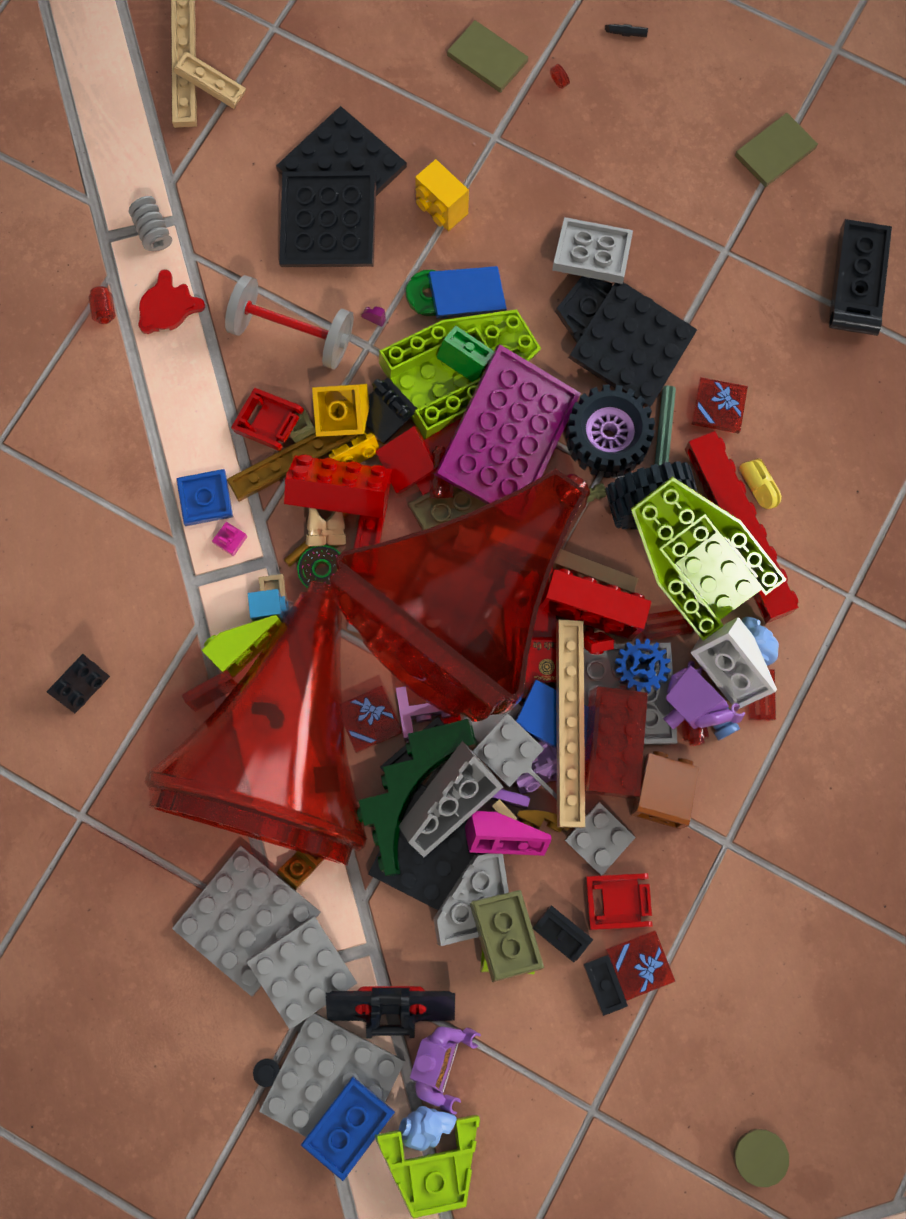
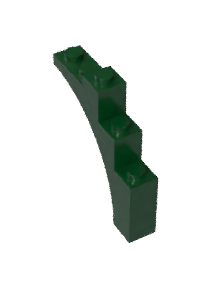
[357,719,477,876]

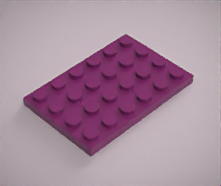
[434,344,581,521]

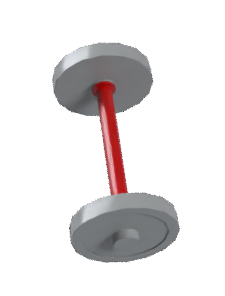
[225,275,354,369]

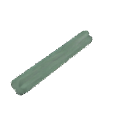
[655,385,676,465]

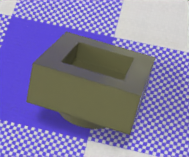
[290,409,316,443]

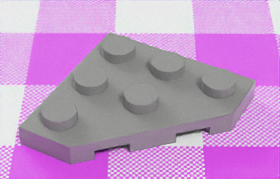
[433,853,509,946]

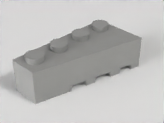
[399,741,503,857]

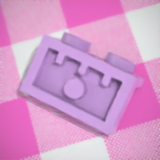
[515,741,557,794]

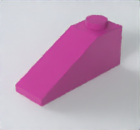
[465,811,552,856]

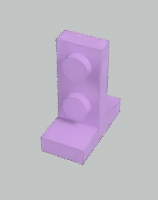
[396,686,461,741]

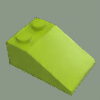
[202,615,285,681]

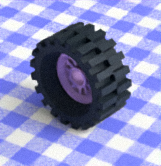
[566,384,655,478]
[605,461,698,530]

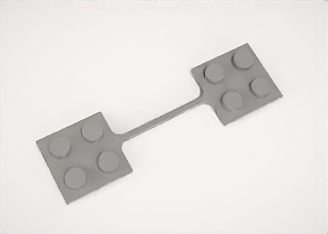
[472,713,636,876]

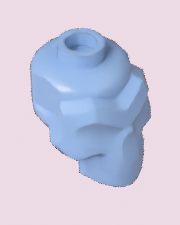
[742,617,779,666]
[399,1106,456,1151]

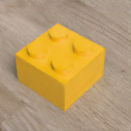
[415,159,469,232]

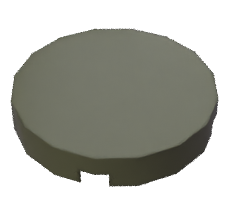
[734,1129,789,1187]

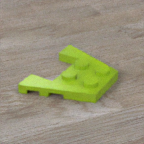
[375,1115,480,1218]

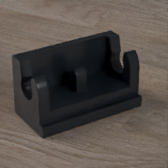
[533,905,593,963]

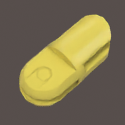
[739,459,782,509]

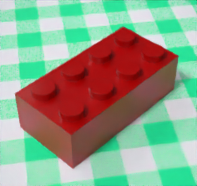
[284,455,392,518]
[538,569,652,641]

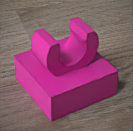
[212,522,247,557]

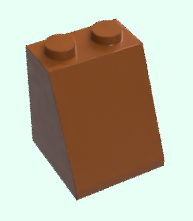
[631,751,699,829]

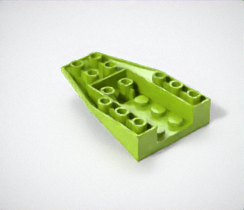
[379,309,541,440]
[631,477,787,641]

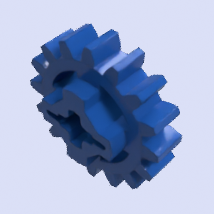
[615,638,671,694]

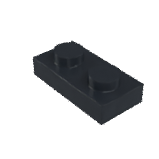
[583,955,628,1016]

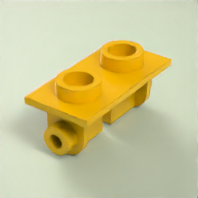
[328,433,379,463]

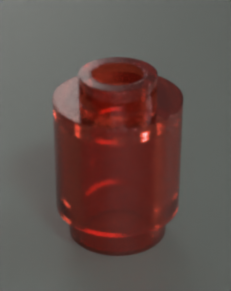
[89,286,116,324]
[681,720,709,746]

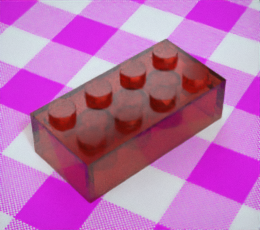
[585,686,648,799]

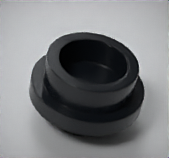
[253,1058,280,1087]

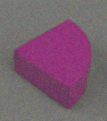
[361,306,386,327]

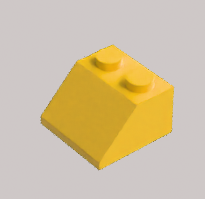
[312,384,369,437]

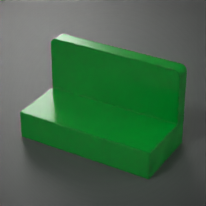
[437,326,494,382]

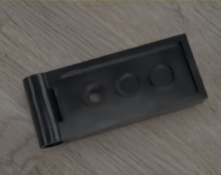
[829,219,892,336]

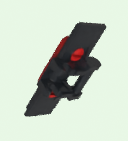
[326,986,455,1038]

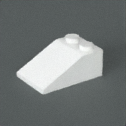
[690,617,777,709]

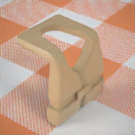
[306,508,346,547]

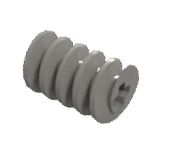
[128,196,172,252]

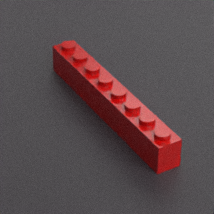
[685,431,799,624]

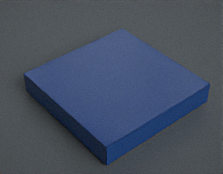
[176,469,234,526]

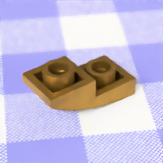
[516,810,569,833]
[277,831,334,890]

